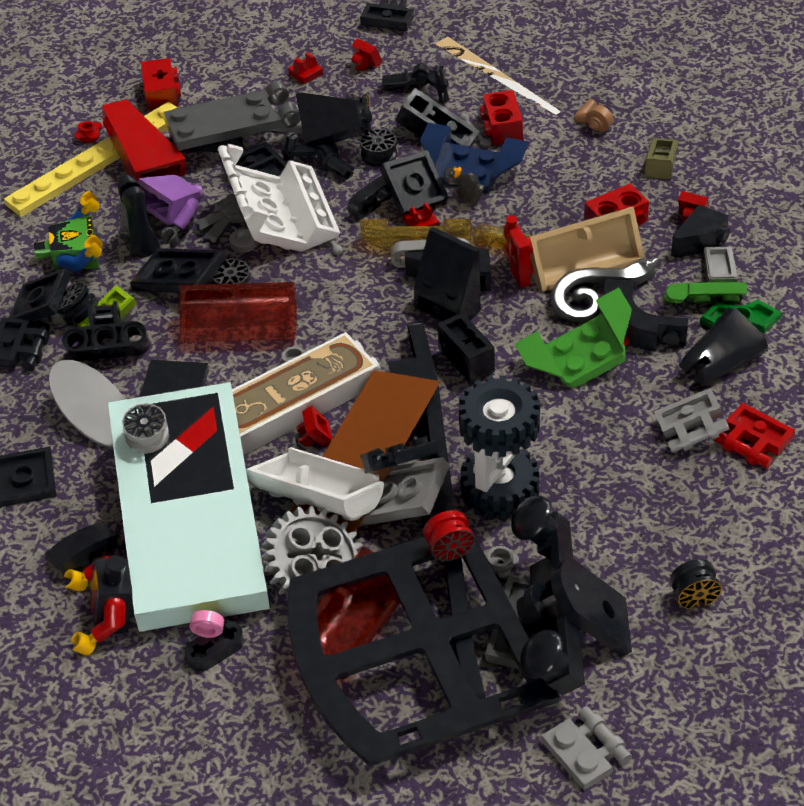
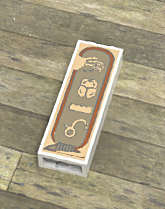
[232,332,381,456]

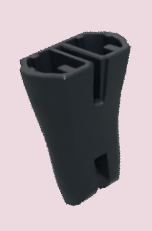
[118,175,160,258]
[679,307,768,388]

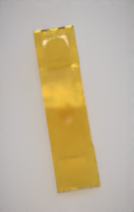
[360,219,471,251]

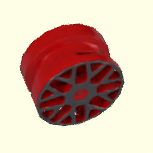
[423,510,475,561]

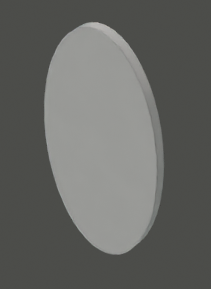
[49,360,125,448]

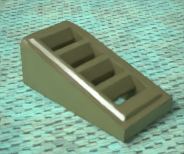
[645,138,679,180]

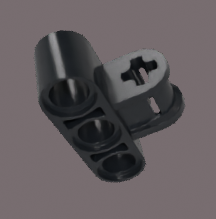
[62,301,150,361]

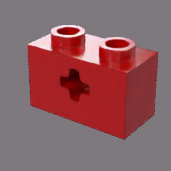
[141,58,182,111]

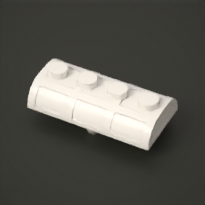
[246,447,384,521]

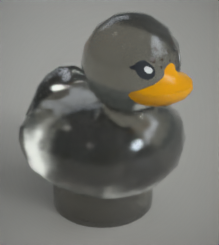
[444,166,486,205]

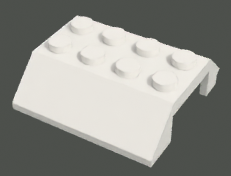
[218,144,340,252]

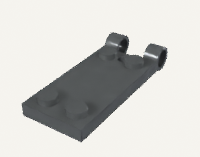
[163,81,300,151]

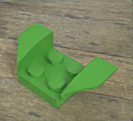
[514,287,632,388]

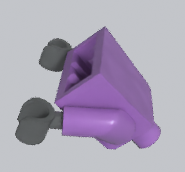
[119,175,203,248]

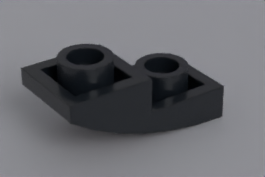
[45,522,117,572]

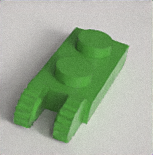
[663,282,747,304]

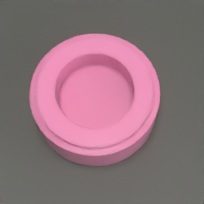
[189,610,224,638]

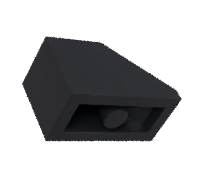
[671,205,730,258]

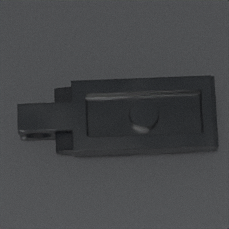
[360,436,443,474]

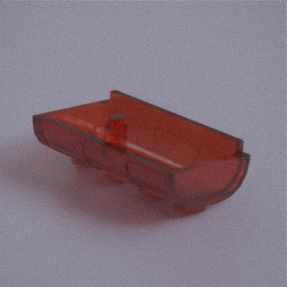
[179,282,297,343]
[317,546,419,680]

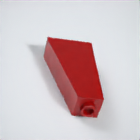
[102,99,186,181]

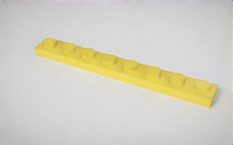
[4,102,177,217]

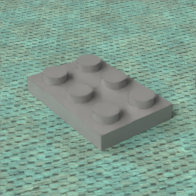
[359,457,450,526]

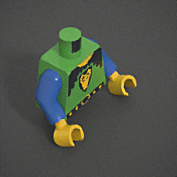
[34,191,103,273]

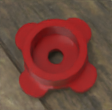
[74,121,102,143]

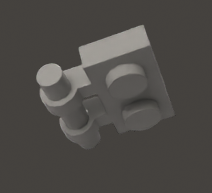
[654,388,730,453]
[541,706,632,791]

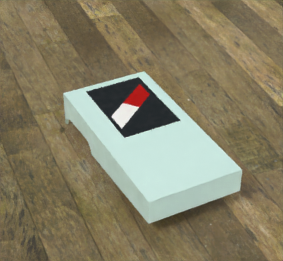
[108,382,270,632]

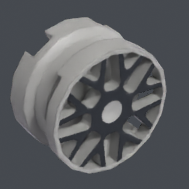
[122,403,169,454]

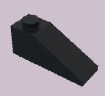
[395,88,480,147]

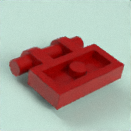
[503,215,534,288]
[713,403,795,469]

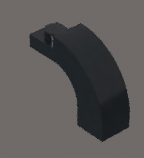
[604,279,689,351]

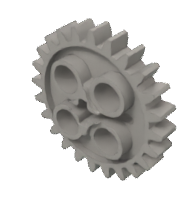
[261,506,364,610]

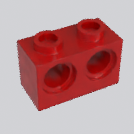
[479,90,524,145]
[584,183,649,226]

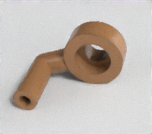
[574,99,614,132]

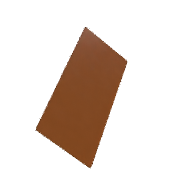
[290,370,440,533]

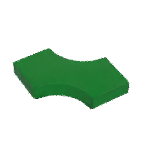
[700,299,782,334]

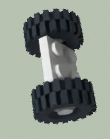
[458,375,540,521]

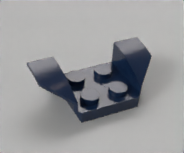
[420,122,529,193]

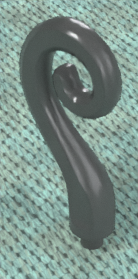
[551,257,660,324]

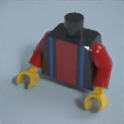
[64,555,132,655]

